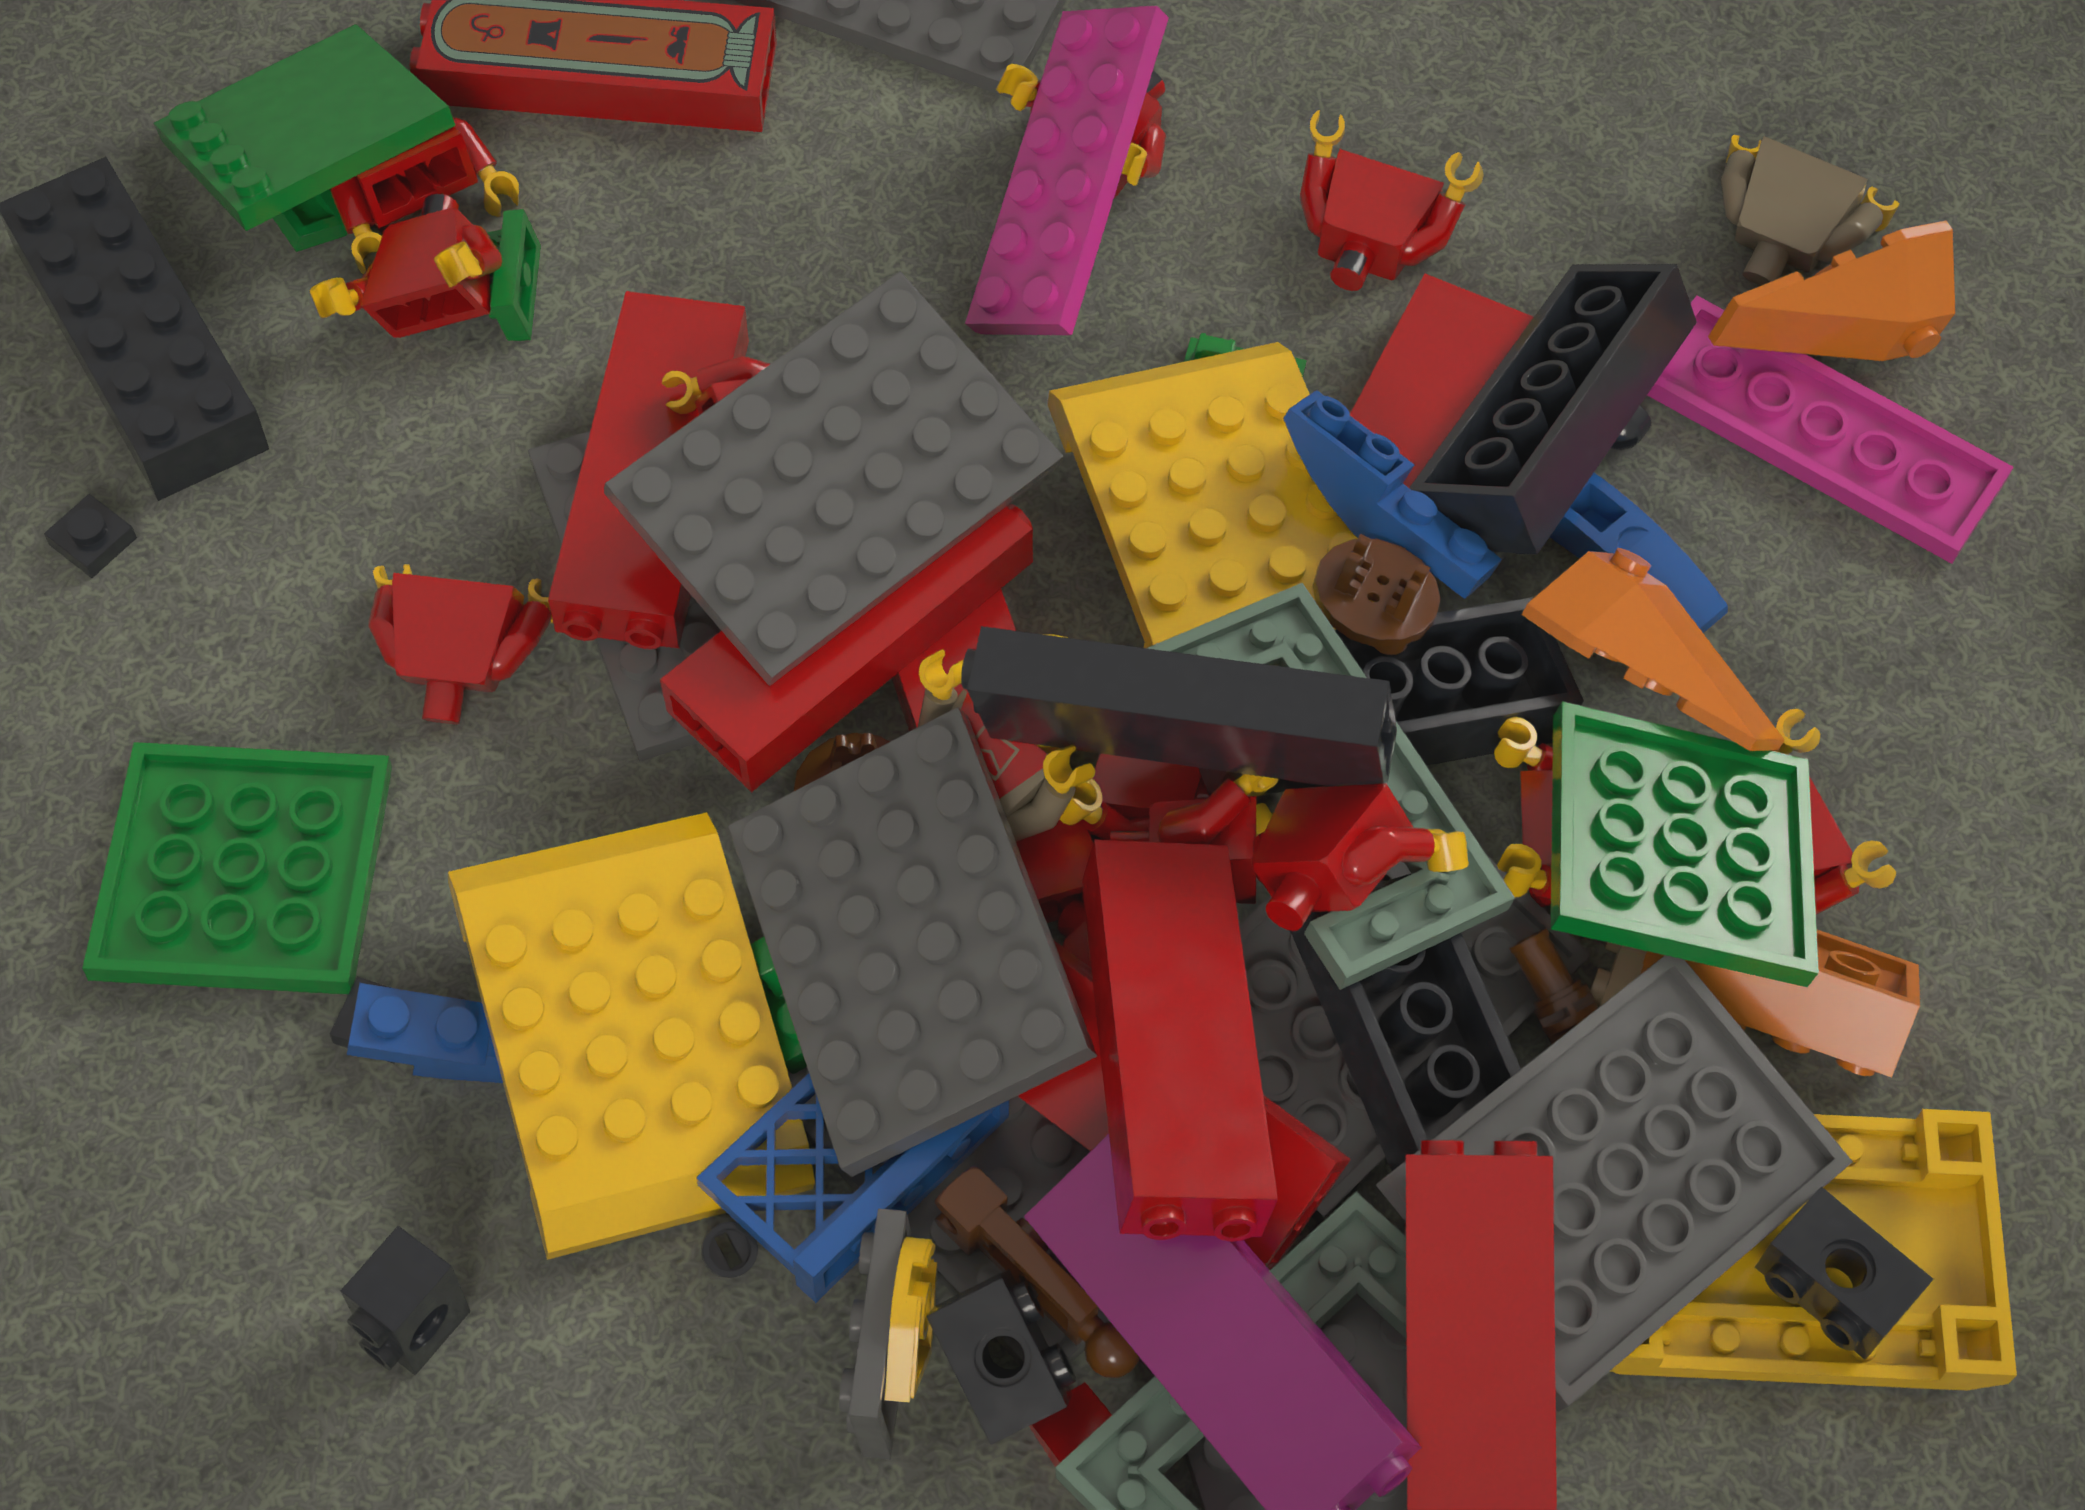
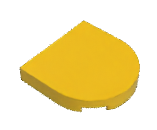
[885,1237,937,1403]

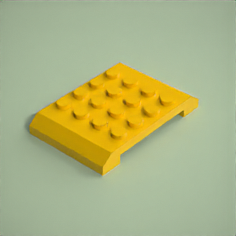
[1048,342,1383,648]
[448,812,815,1260]
[1610,1109,2017,1391]

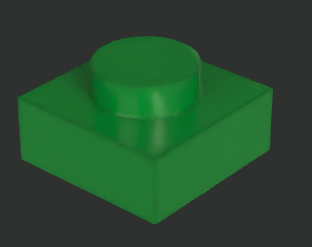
[273,190,348,252]

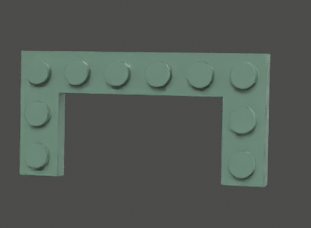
[1147,583,1515,990]
[1055,1192,1407,1510]

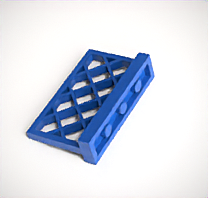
[696,1074,1009,1303]

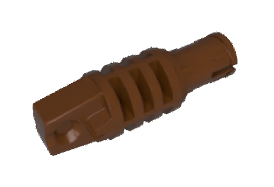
[1509,928,1599,1045]

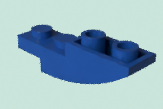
[1283,390,1502,599]
[1550,473,1728,633]
[347,983,503,1083]

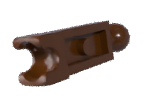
[934,1165,1139,1378]

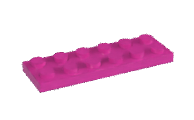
[965,5,1169,335]
[1647,295,2014,564]

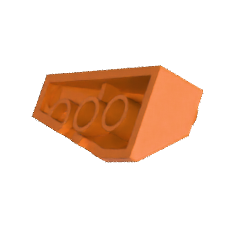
[1708,220,1955,361]
[1521,548,1785,751]

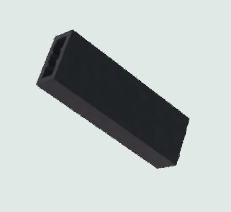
[961,626,1397,787]

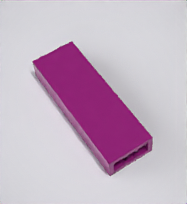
[1024,1134,1422,1510]

